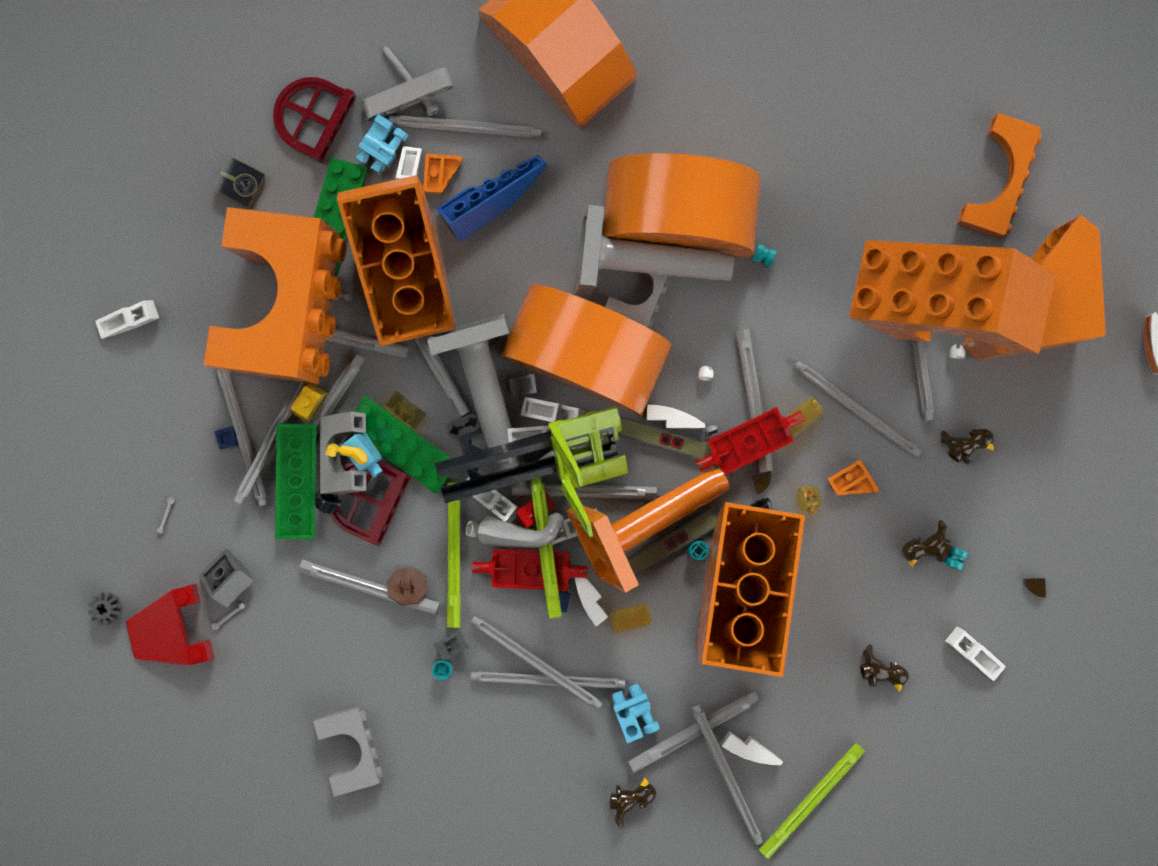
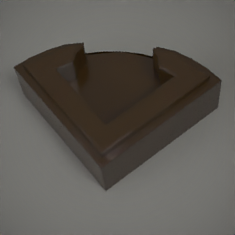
[751,471,771,494]
[1024,578,1046,598]

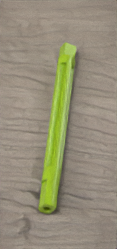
[531,476,562,618]
[447,483,461,628]
[759,743,865,859]

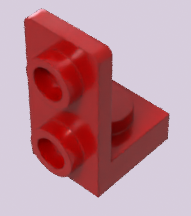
[514,491,556,528]

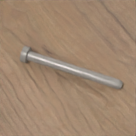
[382,46,439,117]

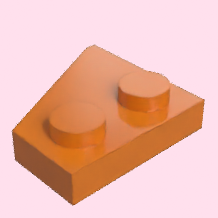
[423,154,463,194]
[827,459,880,495]

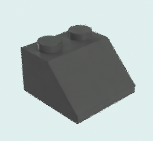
[199,549,254,608]

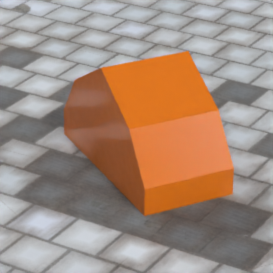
[478,0,637,129]
[337,175,456,346]

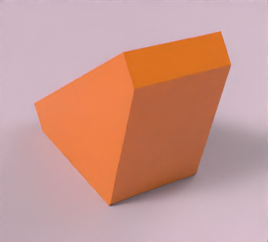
[961,214,1106,361]

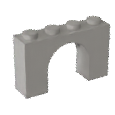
[605,273,671,329]
[320,412,366,495]
[313,706,383,797]

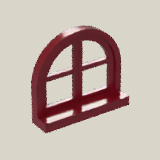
[273,77,356,163]
[330,461,412,546]

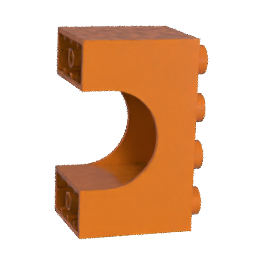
[204,207,347,385]
[849,240,1056,354]

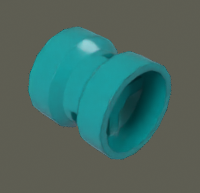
[752,243,777,268]
[688,540,709,560]
[944,546,969,571]
[432,659,453,680]

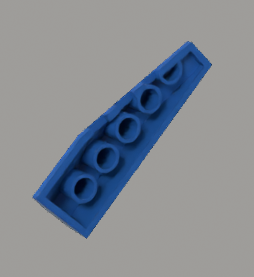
[436,155,548,242]

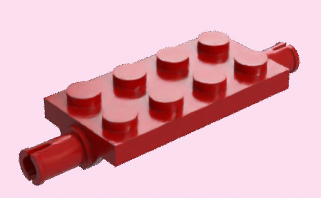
[695,407,806,475]
[472,549,588,591]

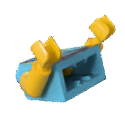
[325,433,382,478]

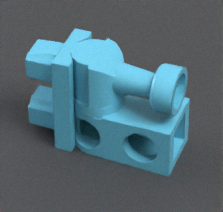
[356,114,409,175]
[612,683,660,743]

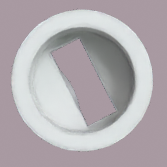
[949,344,965,359]
[698,366,714,381]
[465,521,480,537]

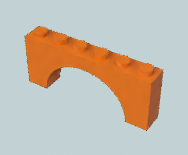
[957,113,1042,239]

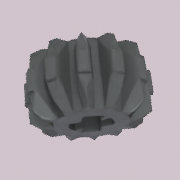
[87,592,122,625]

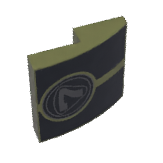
[212,156,265,208]

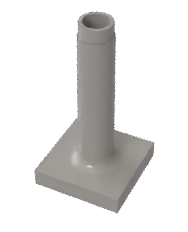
[575,205,734,296]
[427,313,522,472]

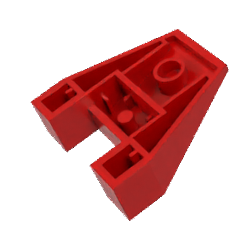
[126,584,215,665]

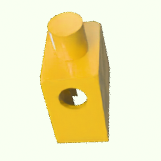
[290,384,328,423]

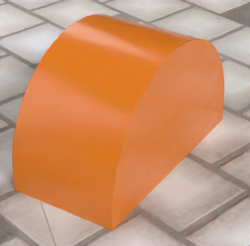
[602,153,761,258]
[500,284,672,417]
[697,502,805,677]

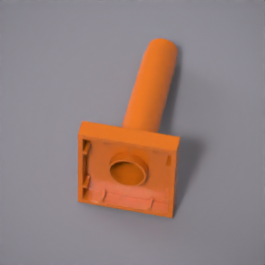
[566,467,730,593]

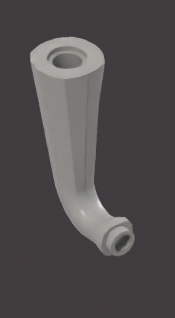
[477,513,564,547]

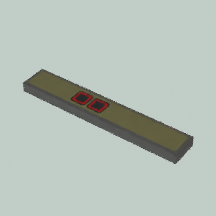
[618,416,712,460]
[627,508,718,577]

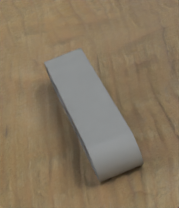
[362,68,453,121]

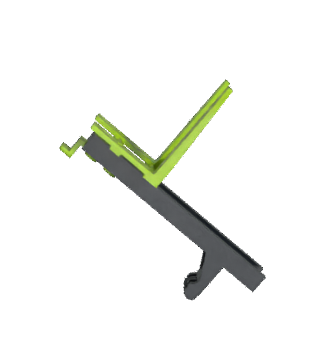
[434,406,628,537]

